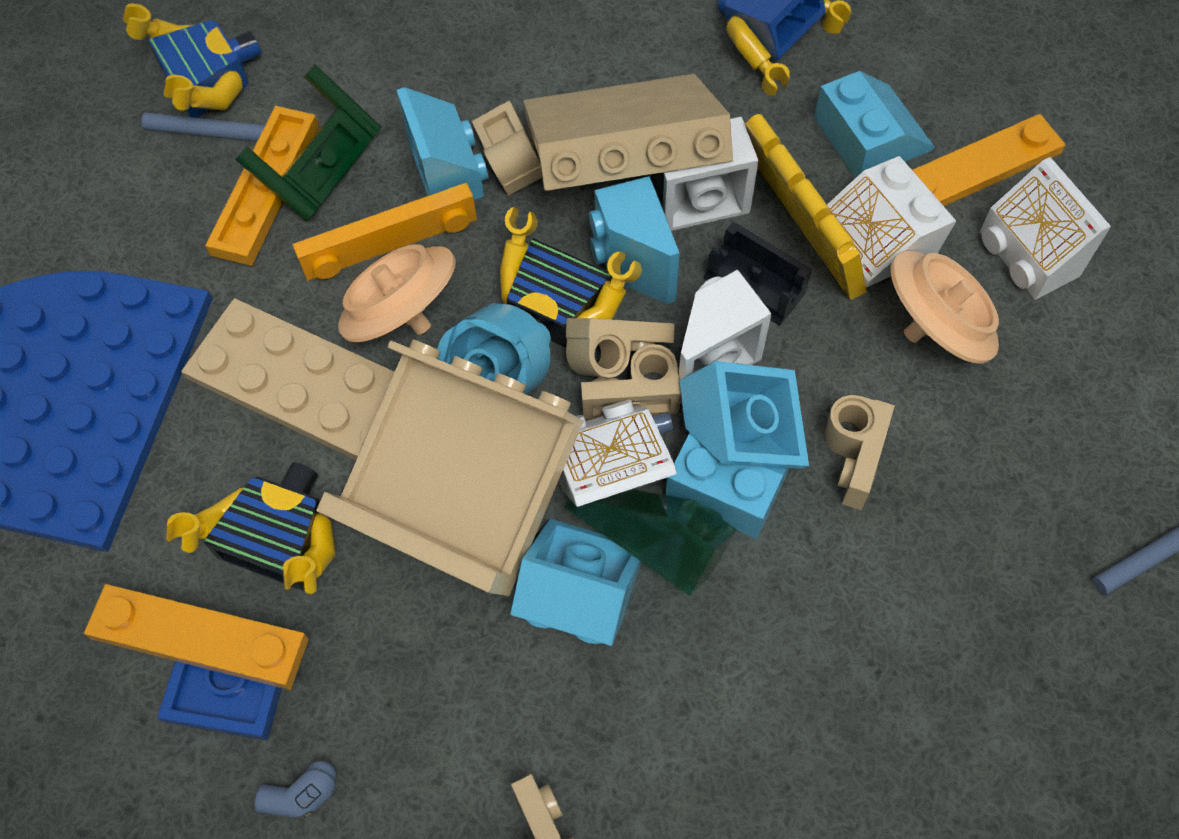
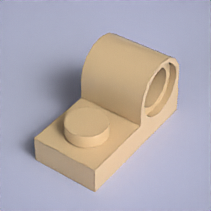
[566,318,675,378]
[581,344,681,420]
[824,395,895,510]

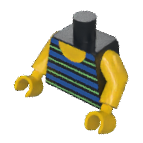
[500,207,642,348]
[166,462,336,594]

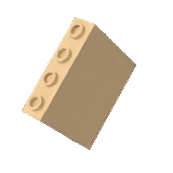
[523,74,733,191]
[316,339,584,596]

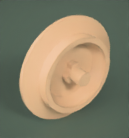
[338,244,456,342]
[890,250,999,364]

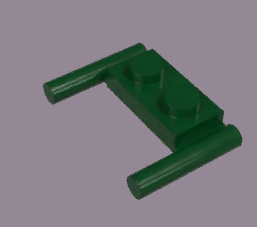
[235,64,382,221]

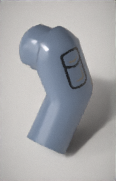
[255,761,337,818]

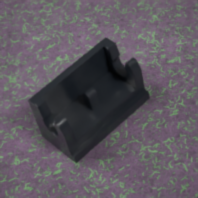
[703,221,812,326]

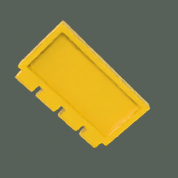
[744,114,867,300]

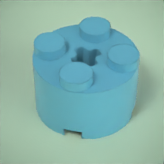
[437,303,551,395]

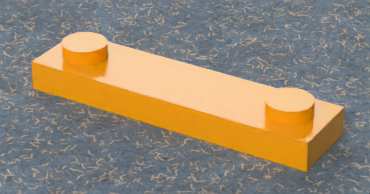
[205,106,319,266]
[912,114,1066,206]
[293,182,477,281]
[84,584,309,690]

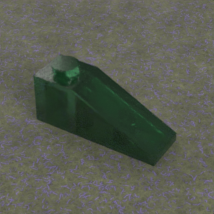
[565,489,737,596]

